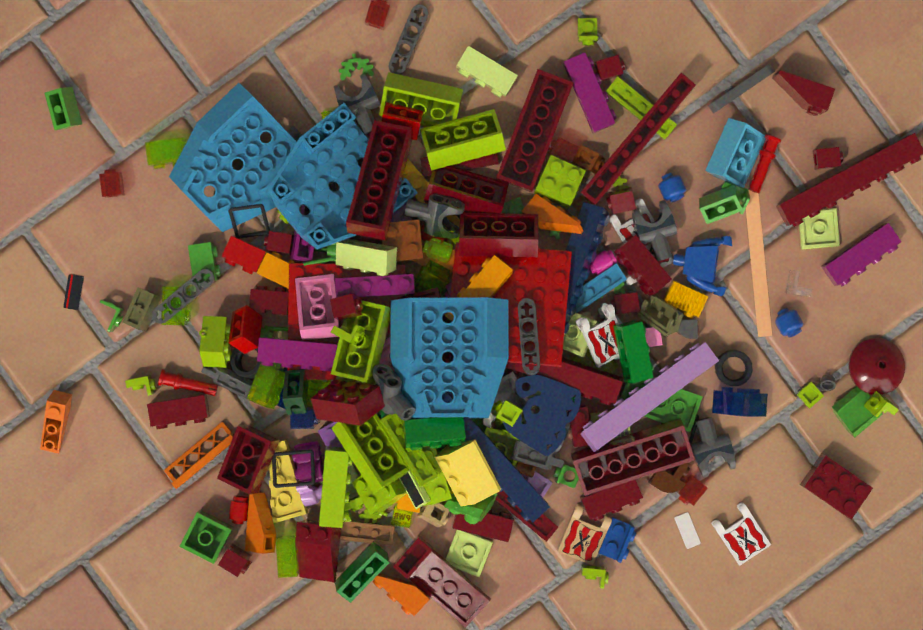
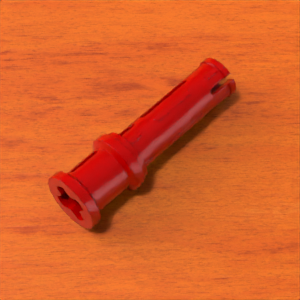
[748,134,782,194]
[158,369,218,397]

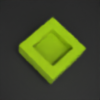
[796,381,824,409]
[496,399,523,427]

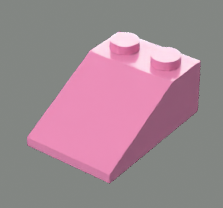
[295,274,340,341]

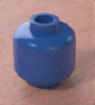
[658,173,686,203]
[775,308,804,338]

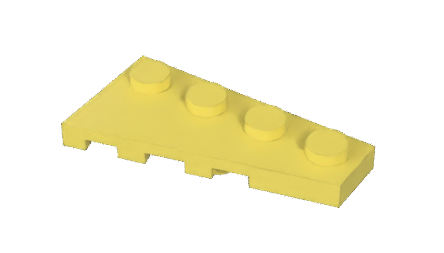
[268,439,309,523]

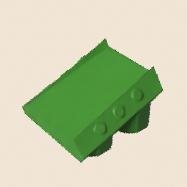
[832,387,883,438]
[444,493,498,524]

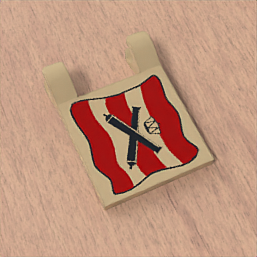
[557,504,612,566]

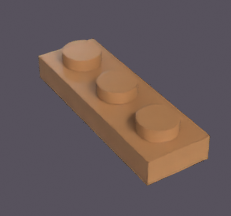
[340,521,395,546]

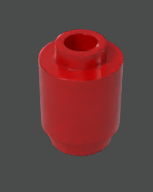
[229,495,249,524]

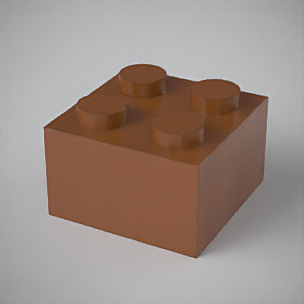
[382,220,424,261]

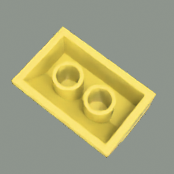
[435,440,501,506]

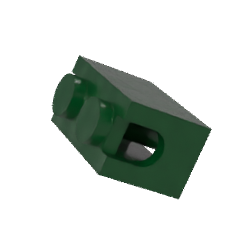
[283,369,309,415]

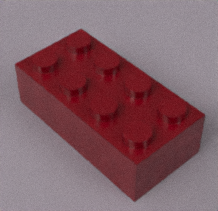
[459,213,538,258]

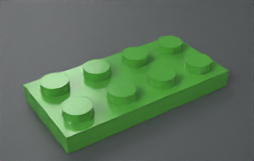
[620,380,703,433]

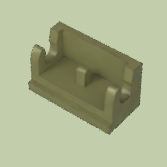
[122,287,162,331]
[638,294,683,336]

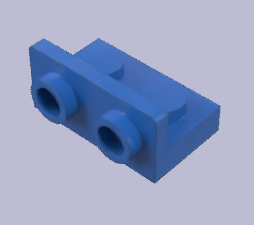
[598,517,636,563]

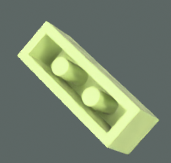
[456,46,518,98]
[336,239,397,276]

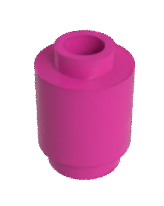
[589,250,617,275]

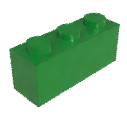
[613,320,654,384]
[403,417,466,450]
[335,541,390,603]

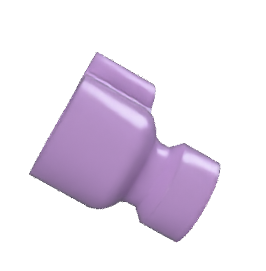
[296,485,322,507]

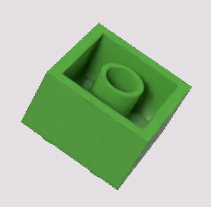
[179,510,234,564]

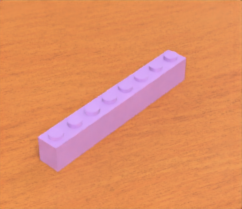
[581,342,719,452]

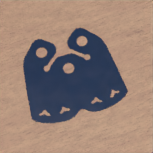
[503,375,581,456]

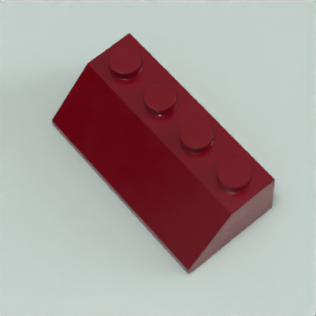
[424,165,509,213]

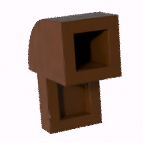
[648,463,690,493]

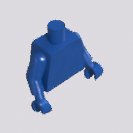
[673,236,732,296]

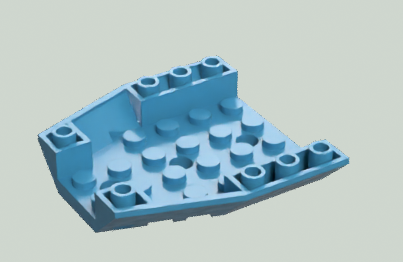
[169,83,297,232]
[268,103,417,250]
[390,297,509,418]

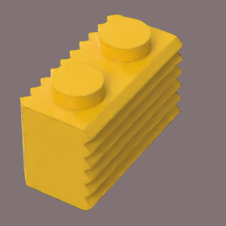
[663,281,708,319]

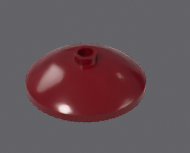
[848,338,905,395]

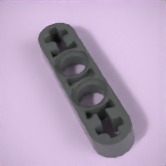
[388,4,428,75]
[708,64,775,114]
[152,269,215,324]
[518,298,540,375]

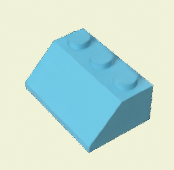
[705,118,765,188]

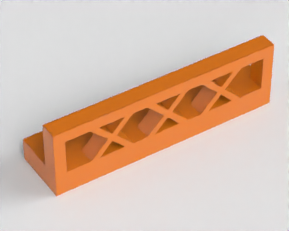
[163,421,234,489]

